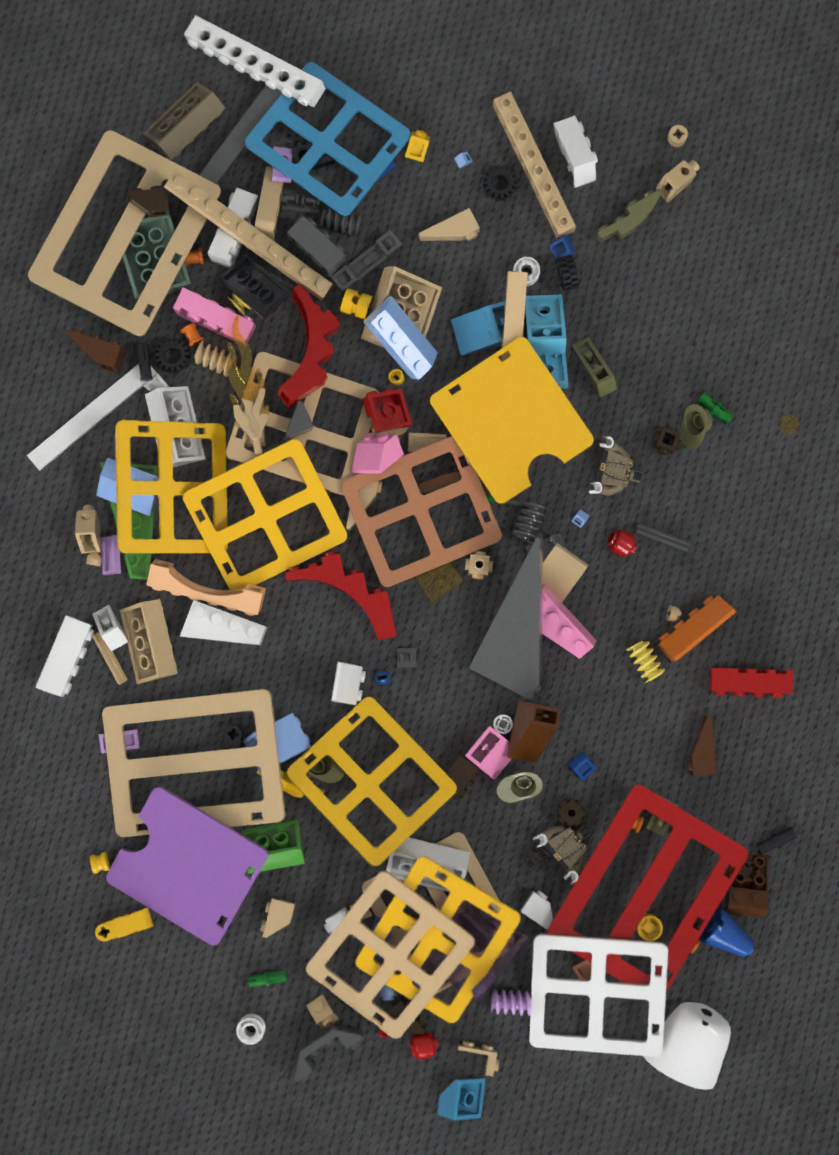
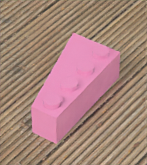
[173,287,256,346]
[542,584,597,659]

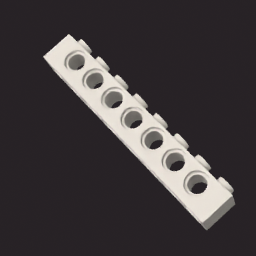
[184,15,326,108]

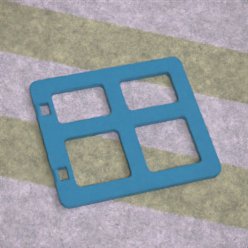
[245,62,411,216]

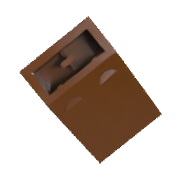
[65,328,126,374]
[507,700,561,763]
[725,853,769,918]

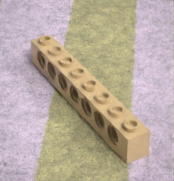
[493,91,576,240]

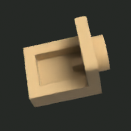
[306,994,339,1029]

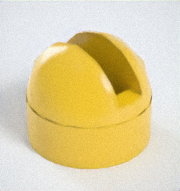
[388,369,405,386]

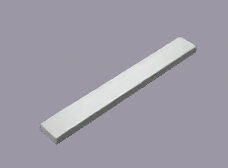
[27,365,157,470]

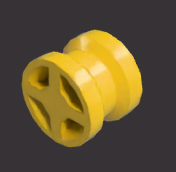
[90,851,110,874]

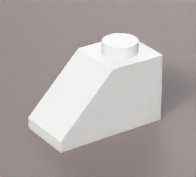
[92,605,128,651]
[520,890,553,929]
[324,907,348,935]

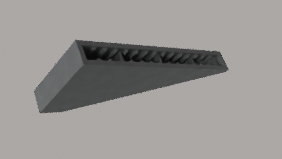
[469,532,543,700]

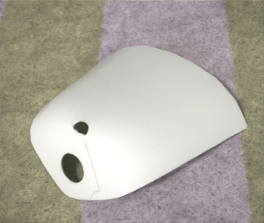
[643,1002,731,1090]

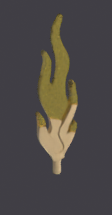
[227,316,269,456]

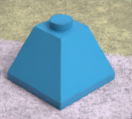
[437,1078,485,1120]

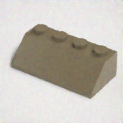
[143,82,225,160]

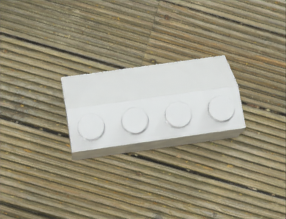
[145,386,206,467]
[35,615,94,697]
[386,838,470,892]

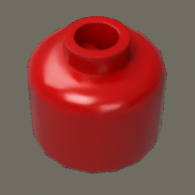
[607,529,637,557]
[409,1032,439,1060]

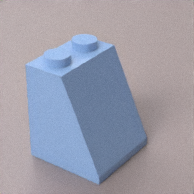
[243,713,311,774]

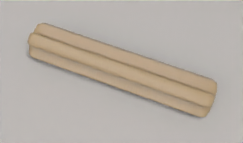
[93,632,127,684]

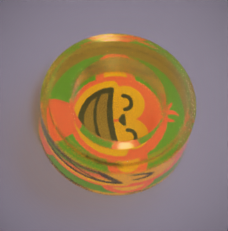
[779,415,799,435]

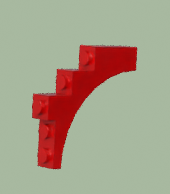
[277,284,340,408]
[285,551,397,640]

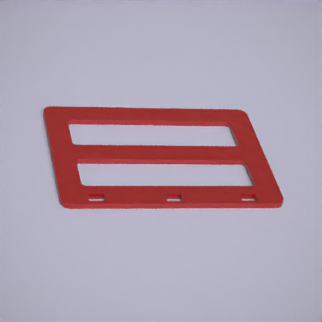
[547,785,748,992]

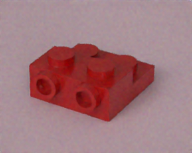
[362,388,412,433]

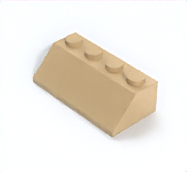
[120,599,178,684]

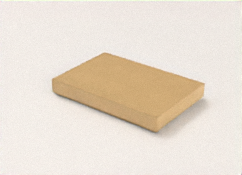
[542,543,589,602]

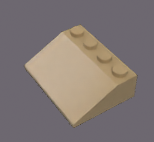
[361,266,442,347]

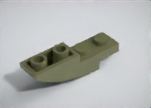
[596,189,662,243]

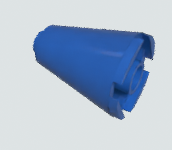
[699,908,754,957]

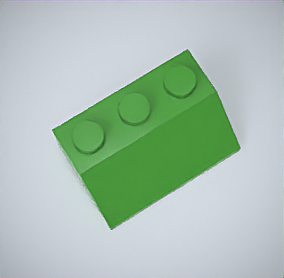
[241,820,305,874]

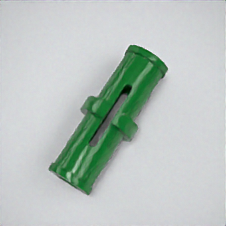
[697,392,734,425]

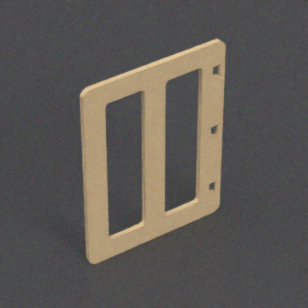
[28,131,221,337]
[102,689,285,837]

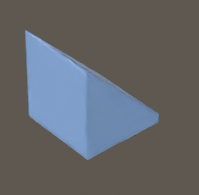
[454,152,473,168]
[572,509,589,528]

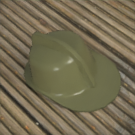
[680,404,713,449]
[302,748,345,783]
[497,769,543,803]

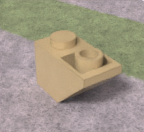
[260,897,296,938]

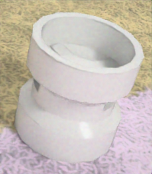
[493,715,513,734]

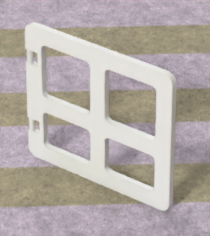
[529,934,668,1057]

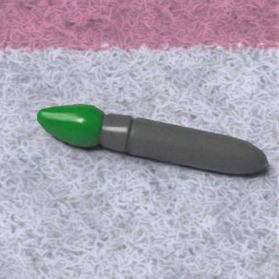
[486,494,528,506]

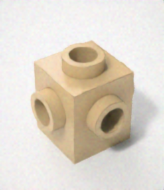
[465,551,493,579]

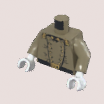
[589,436,642,496]
[533,825,590,885]

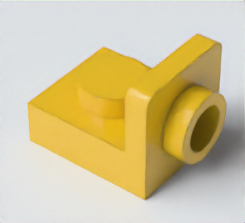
[405,130,429,162]

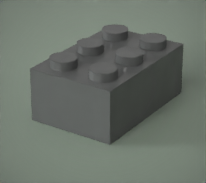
[287,216,346,279]

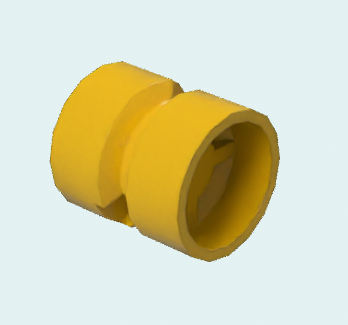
[340,288,373,320]
[636,913,663,941]

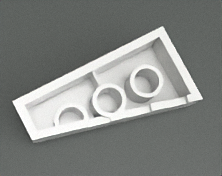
[208,188,259,268]
[180,600,267,646]

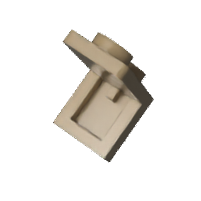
[458,1041,499,1076]

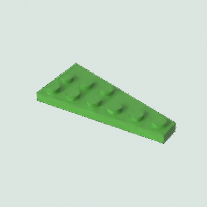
[100,462,158,580]

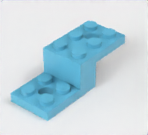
[525,294,568,388]

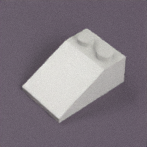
[331,662,366,705]

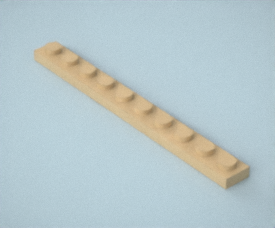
[164,170,332,300]

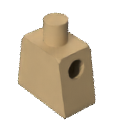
[655,160,699,202]
[75,505,101,554]

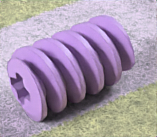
[491,989,531,1016]

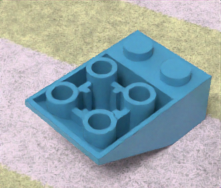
[451,301,505,356]

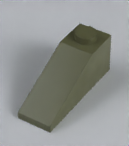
[572,337,617,398]

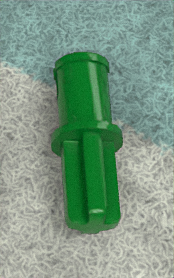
[248,970,287,988]

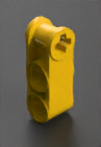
[95,907,154,941]

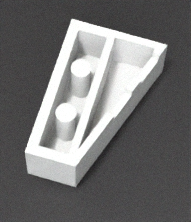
[554,116,598,188]

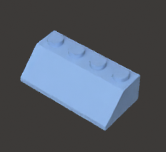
[363,296,438,380]

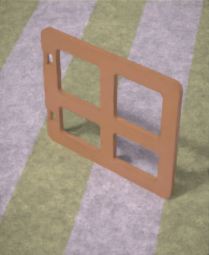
[341,436,502,587]

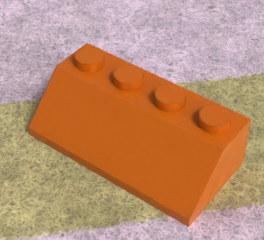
[657,595,736,662]

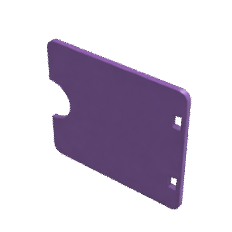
[106,787,268,945]

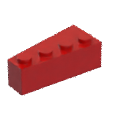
[709,668,793,698]

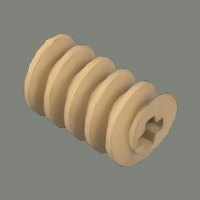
[194,340,237,377]

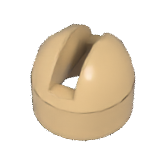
[85,553,102,567]
[666,606,682,622]

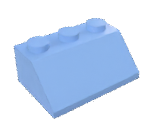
[96,457,158,516]

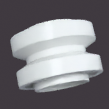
[513,257,540,286]
[236,1013,266,1045]

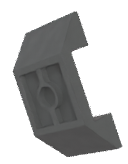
[294,1024,364,1082]

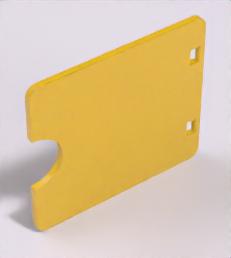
[430,337,594,504]

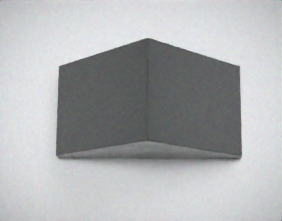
[283,400,314,441]

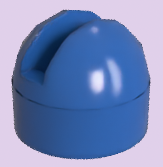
[375,670,390,685]

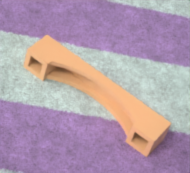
[147,559,266,616]

